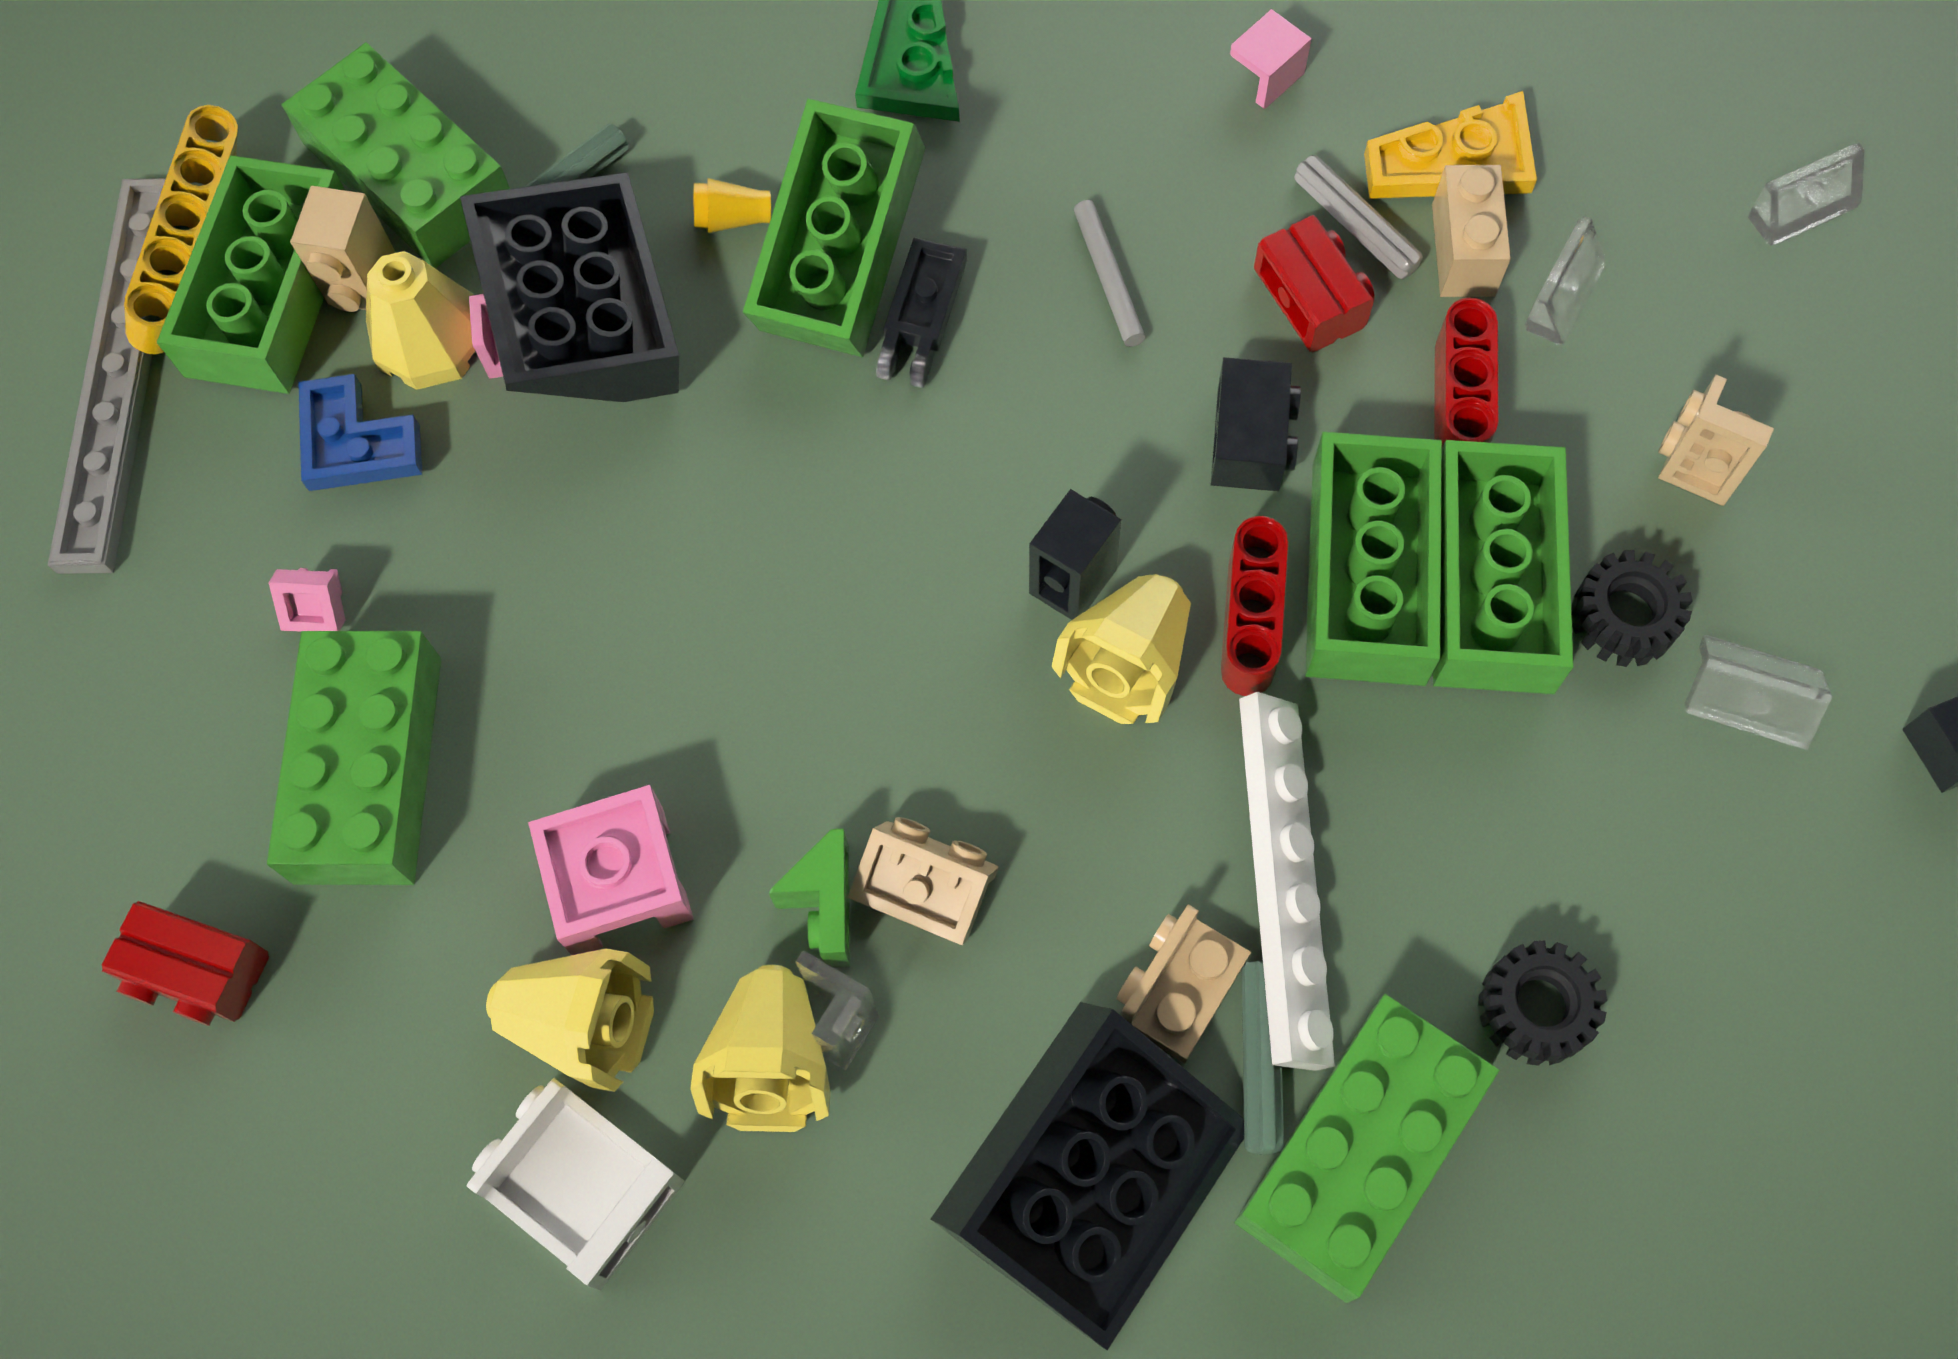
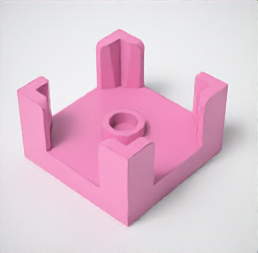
[528,785,694,955]

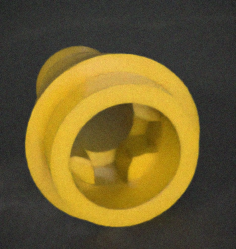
[693,178,771,233]

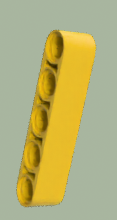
[124,105,238,354]

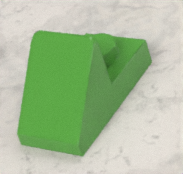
[769,829,850,968]

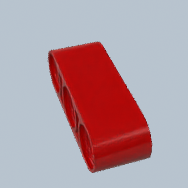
[1434,298,1498,448]
[1221,516,1288,696]

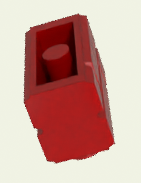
[1254,215,1375,353]
[101,901,269,1026]

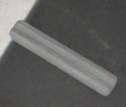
[1294,155,1423,279]

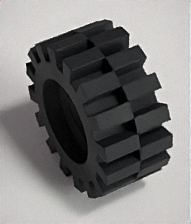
[1571,550,1693,667]
[1478,940,1607,1066]

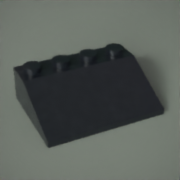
[460,173,679,402]
[930,1002,1244,1351]

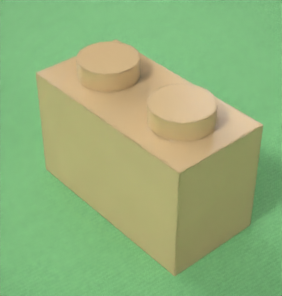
[1432,165,1511,297]
[290,186,396,312]

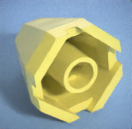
[366,251,475,390]
[1052,574,1191,724]
[486,949,654,1092]
[690,965,831,1132]

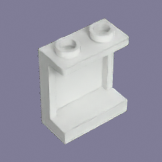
[467,1078,685,1291]

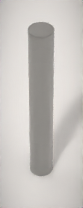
[1073,200,1146,347]

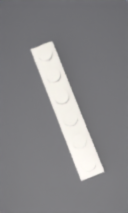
[1239,692,1335,1071]

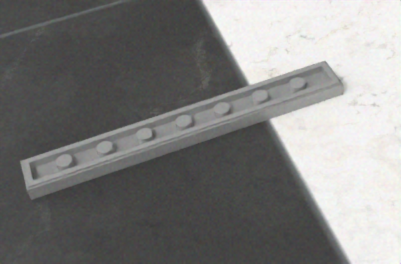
[48,178,176,574]

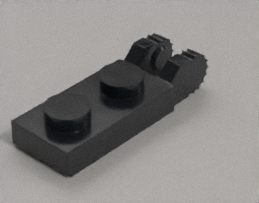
[876,238,967,388]

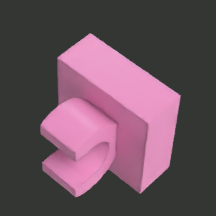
[268,568,346,632]

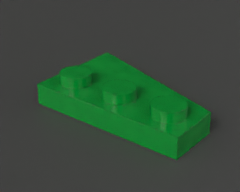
[855,0,960,122]

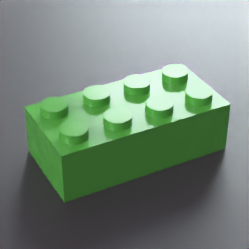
[281,42,510,268]
[743,98,926,357]
[157,155,345,394]
[1305,432,1442,686]
[1433,440,1573,694]
[267,631,441,885]
[1234,994,1500,1303]

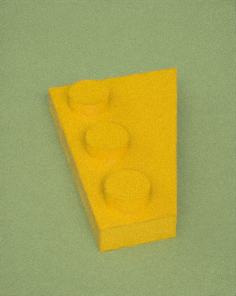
[1364,91,1537,199]

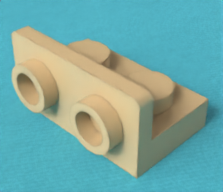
[1658,374,1774,506]
[847,817,999,945]
[1116,904,1251,1064]

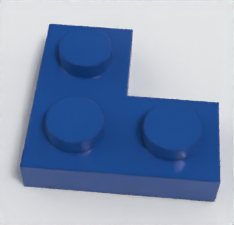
[299,374,422,491]

